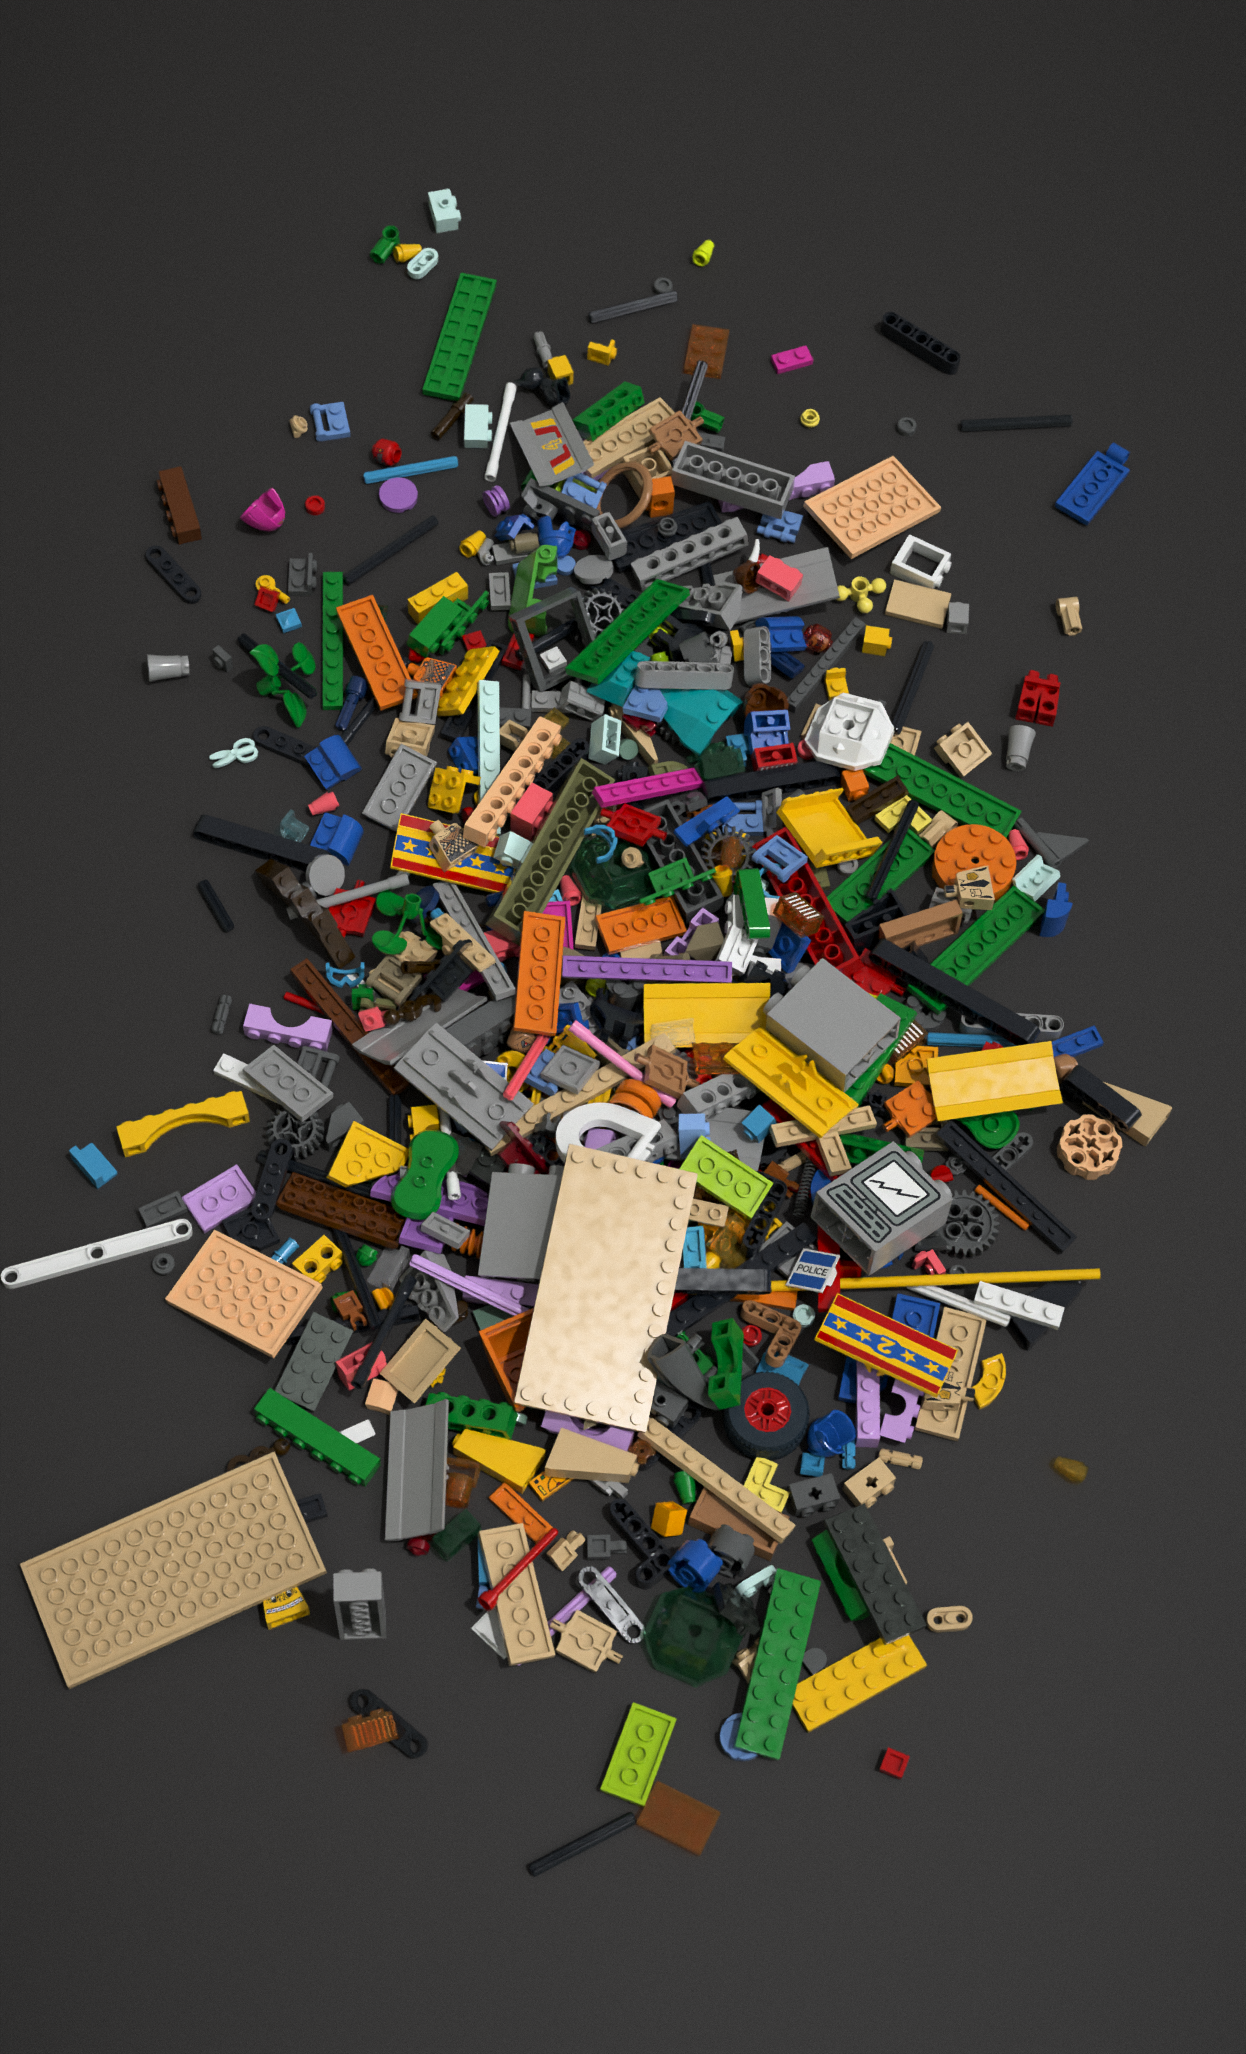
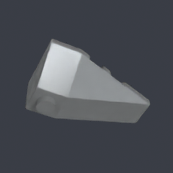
[676,582,742,630]
[399,1250,459,1332]

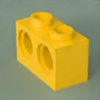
[292,1235,343,1283]

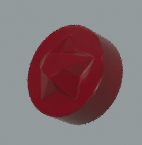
[573,530,591,550]
[406,1538,430,1556]

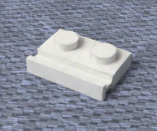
[716,924,758,975]

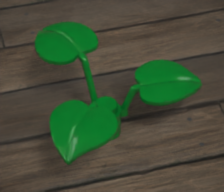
[250,642,316,728]
[372,890,443,954]

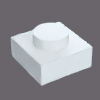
[540,647,567,673]

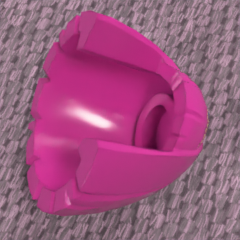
[240,487,285,531]

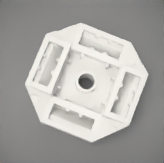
[805,693,894,771]

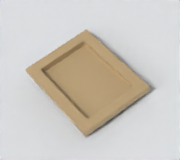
[380,1319,461,1403]

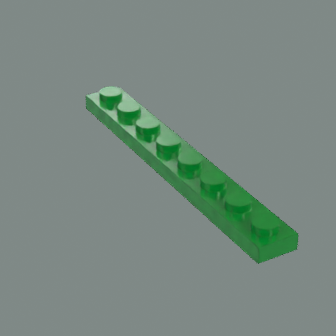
[323,572,343,710]

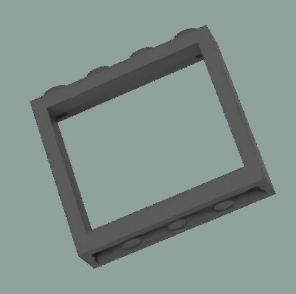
[508,587,597,692]

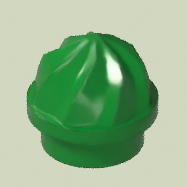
[356,1244,379,1266]

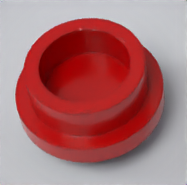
[742,1325,762,1347]

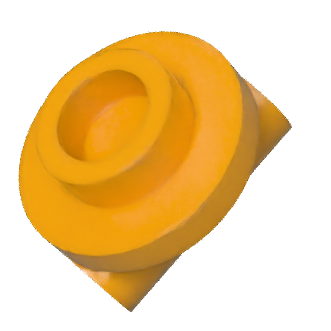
[876,1064,895,1084]
[371,1287,394,1310]

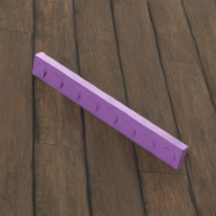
[562,955,732,983]

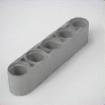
[635,661,734,690]
[959,1013,1064,1041]

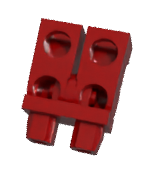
[1015,670,1061,727]

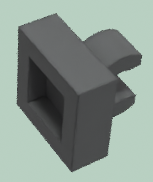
[534,1113,561,1138]

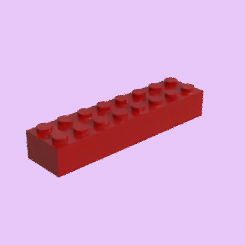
[752,827,864,976]

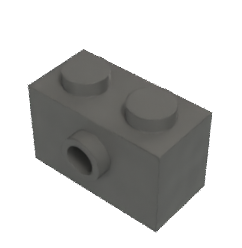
[650,1380,688,1428]

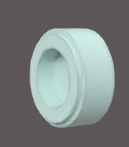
[793,1304,815,1328]

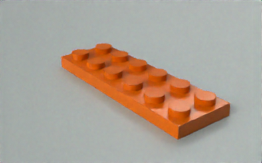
[336,595,418,711]
[513,911,565,1036]

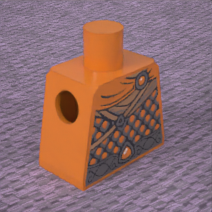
[407,657,457,699]

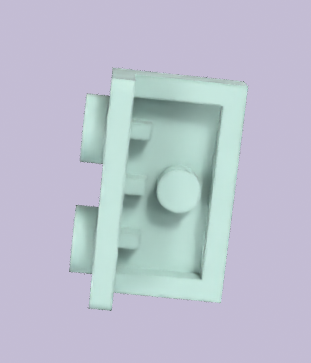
[1012,855,1061,901]

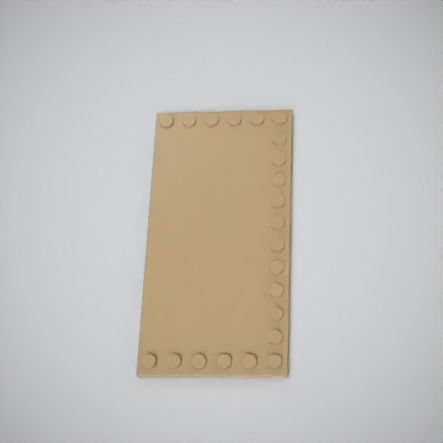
[513,1144,698,1433]
[20,1452,327,1689]

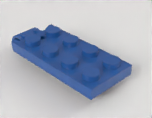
[1055,442,1130,526]

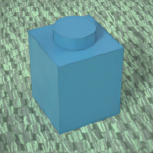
[742,1105,777,1143]

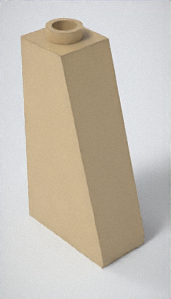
[1082,1082,1172,1147]
[545,1428,639,1483]

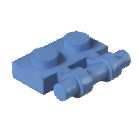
[757,511,803,543]

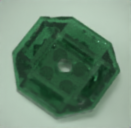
[569,832,657,909]
[643,1586,744,1688]

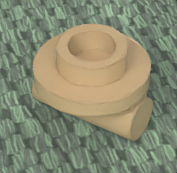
[289,416,308,438]
[622,847,644,868]

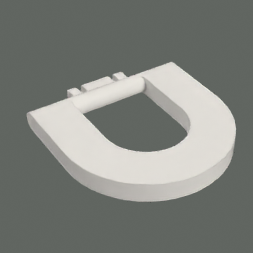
[556,1103,661,1163]

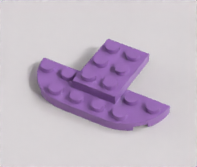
[370,1171,489,1254]

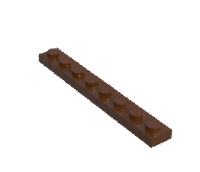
[290,958,410,1096]

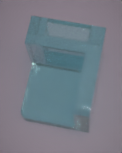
[280,810,310,842]

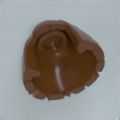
[742,683,789,718]

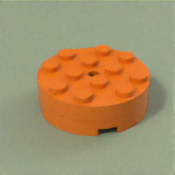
[932,824,1016,903]

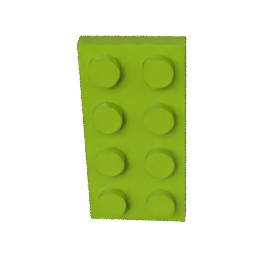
[679,1135,773,1220]
[600,1702,677,1808]

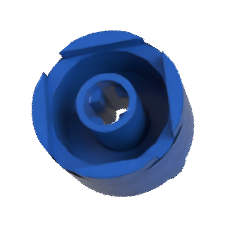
[668,1539,723,1593]

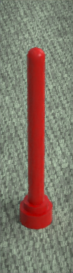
[477,1528,558,1611]

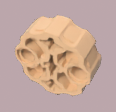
[1057,1114,1122,1180]

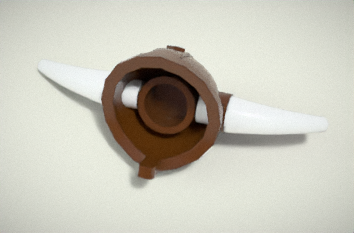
[732,539,765,593]

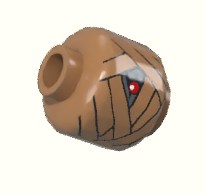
[507,1027,537,1054]

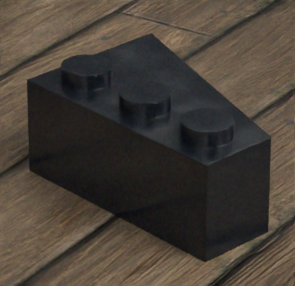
[845,888,908,953]

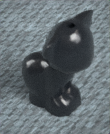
[515,367,571,407]

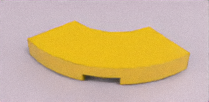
[971,1353,1006,1410]

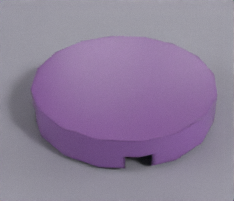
[379,477,418,513]

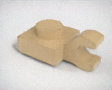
[546,1530,585,1571]

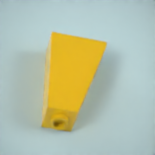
[452,1429,546,1494]

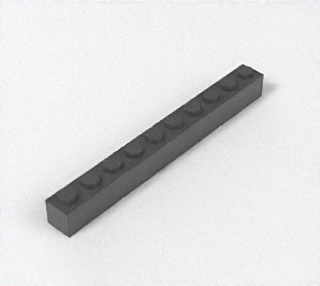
[787,617,865,714]

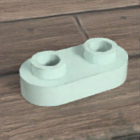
[407,248,438,279]
[735,1565,776,1598]

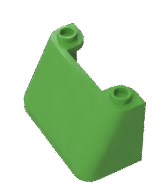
[508,545,558,637]

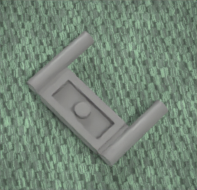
[522,674,583,713]

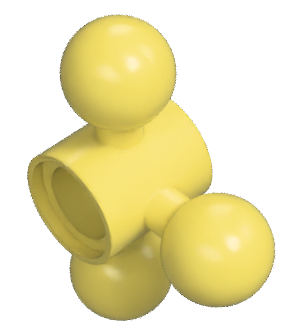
[836,577,886,613]

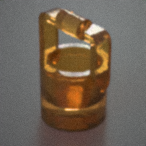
[445,1457,480,1509]

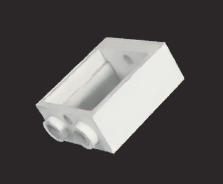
[890,534,952,589]

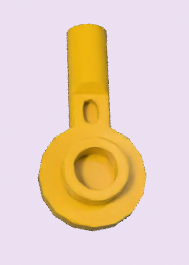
[256,575,290,604]

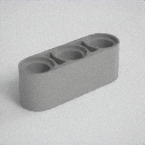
[744,626,771,686]

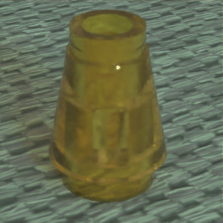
[1053,1456,1089,1483]

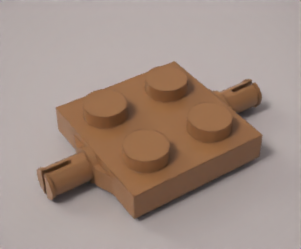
[647,410,704,461]
[634,1044,699,1099]

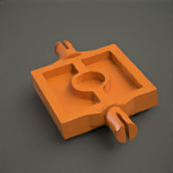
[882,1080,937,1138]

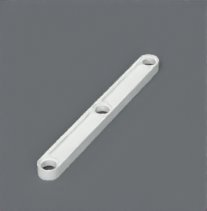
[1,1219,193,1289]

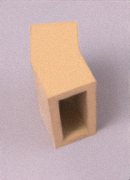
[365,1378,398,1415]

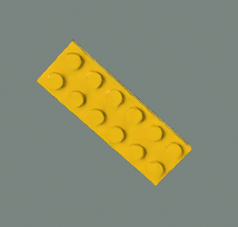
[792,1635,927,1733]

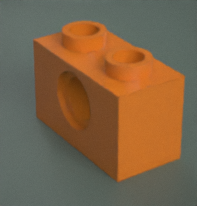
[645,476,675,518]

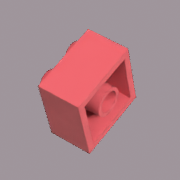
[511,783,554,841]

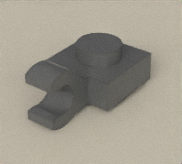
[670,792,708,816]
[587,1535,627,1560]

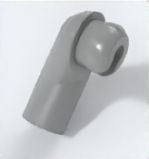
[477,538,494,565]

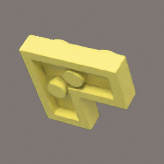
[874,795,932,835]
[744,1457,790,1513]

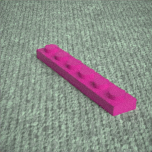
[592,768,703,808]

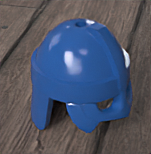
[537,516,576,558]
[807,1410,856,1457]

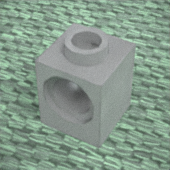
[946,602,969,634]

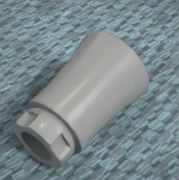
[147,654,189,682]
[1006,725,1036,772]

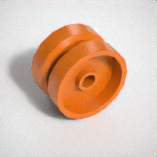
[608,1079,662,1119]

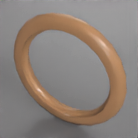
[594,461,653,529]

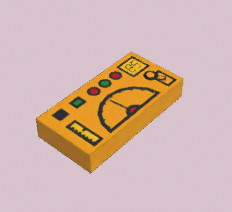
[529,1471,573,1501]

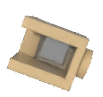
[500,720,528,752]

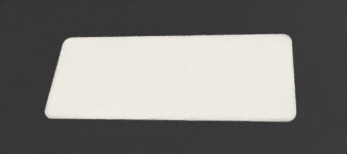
[340,1420,375,1443]

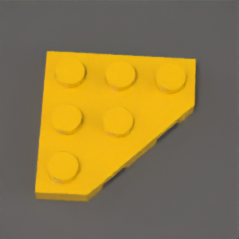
[326,1121,409,1187]

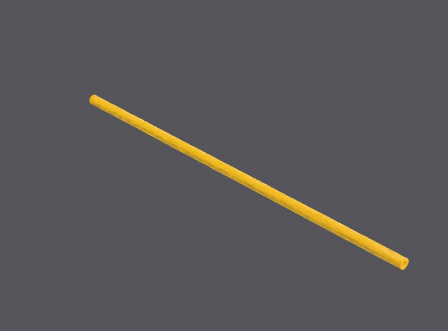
[689,1268,1100,1295]

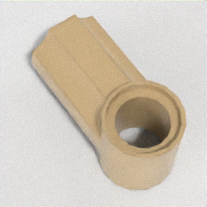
[1056,597,1082,636]
[919,810,958,848]

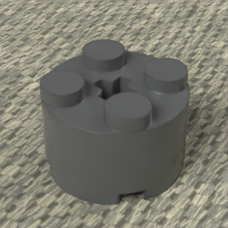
[679,631,719,663]
[605,979,648,1010]
[708,1524,755,1578]

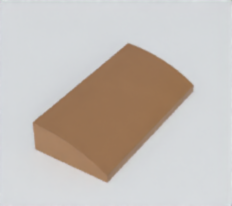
[879,900,963,948]
[688,1486,790,1562]

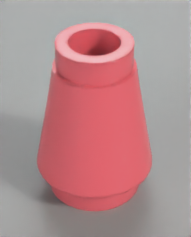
[308,791,340,816]
[1008,829,1029,860]
[559,875,582,906]

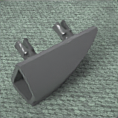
[647,1334,719,1410]

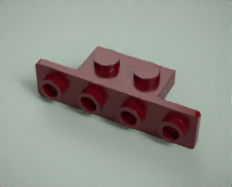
[497,1121,549,1175]

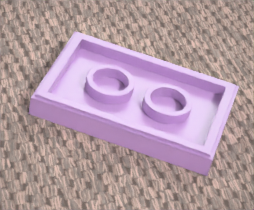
[182,1164,256,1234]

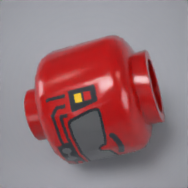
[372,438,402,466]

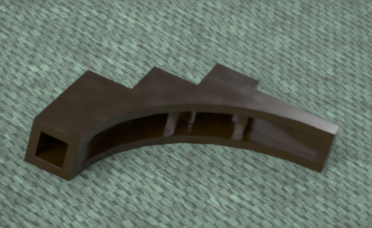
[255,859,356,969]

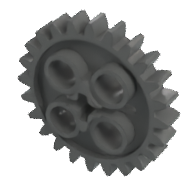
[938,1190,1000,1258]

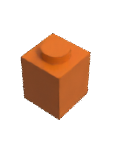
[840,769,869,802]

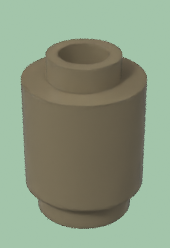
[509,532,539,554]

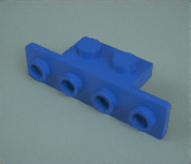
[674,797,740,847]

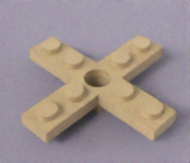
[769,1106,877,1176]

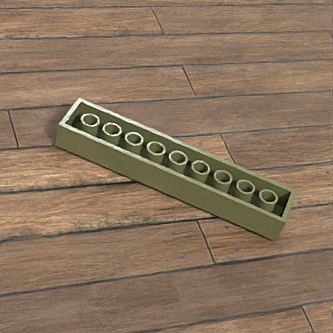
[485,758,615,946]

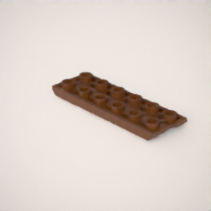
[276,1172,407,1249]

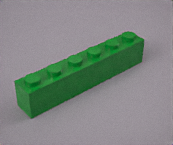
[254,1388,381,1487]

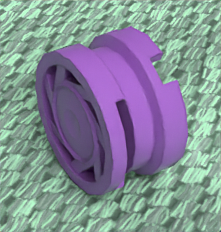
[482,485,510,517]

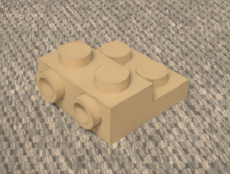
[385,718,435,758]
[934,722,992,778]

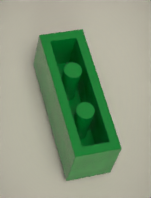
[407,596,463,658]

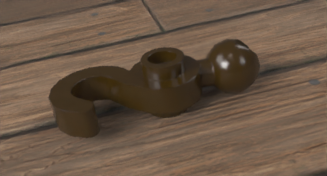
[383,994,442,1026]
[227,1438,290,1472]

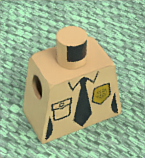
[944,866,995,910]
[921,1369,975,1411]

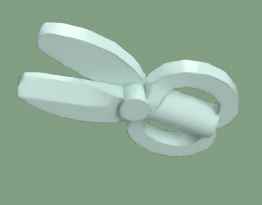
[209,738,258,768]

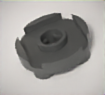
[905,995,946,1032]

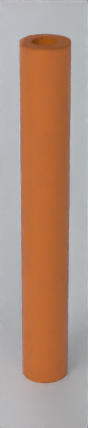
[974,1185,1030,1231]

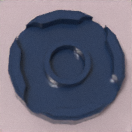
[408,886,440,923]

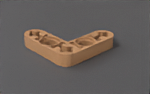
[740,1300,802,1368]

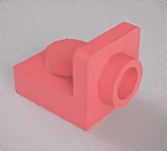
[358,1007,387,1032]
[912,1249,946,1275]

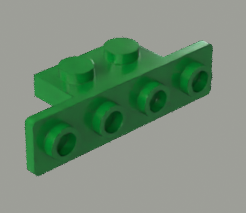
[439,591,489,655]
[636,857,716,906]

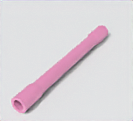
[568,1020,677,1109]

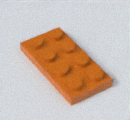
[595,895,687,955]

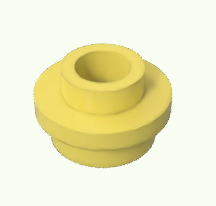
[800,409,820,427]

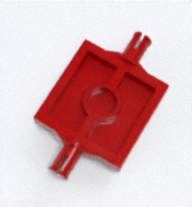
[600,803,667,847]
[328,880,376,938]
[848,948,906,996]

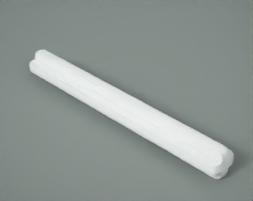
[907,1286,1010,1327]

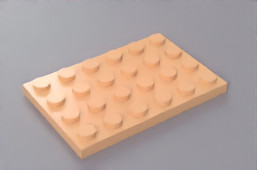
[803,456,941,559]
[165,1230,323,1358]

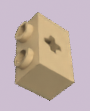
[842,1458,896,1508]

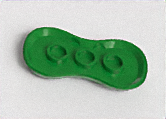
[955,1111,1020,1149]
[391,1130,459,1220]

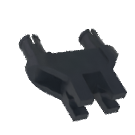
[650,615,710,662]
[590,988,644,1050]

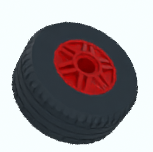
[723,1371,810,1461]

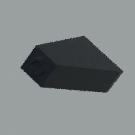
[1008,1280,1082,1351]

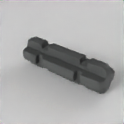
[211,994,232,1035]

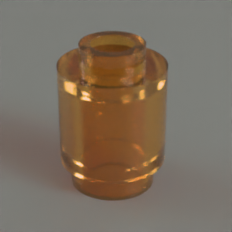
[720,836,743,868]

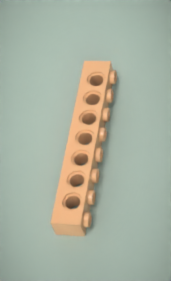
[463,716,562,847]

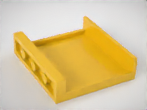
[776,788,882,868]

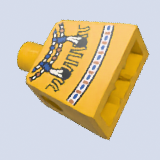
[263,1587,310,1629]

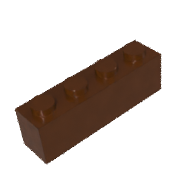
[156,466,202,545]

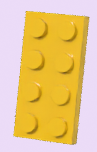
[437,646,500,717]

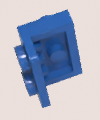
[494,514,535,541]
[448,736,478,774]

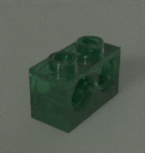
[432,1509,481,1562]

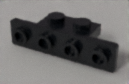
[409,939,474,1002]

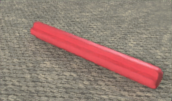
[503,1034,551,1101]

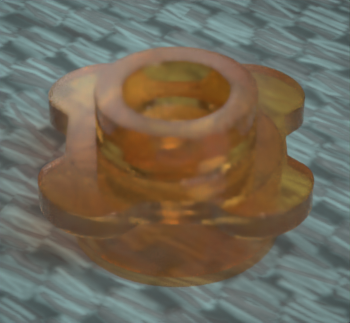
[629,1438,656,1464]

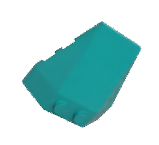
[659,688,743,756]

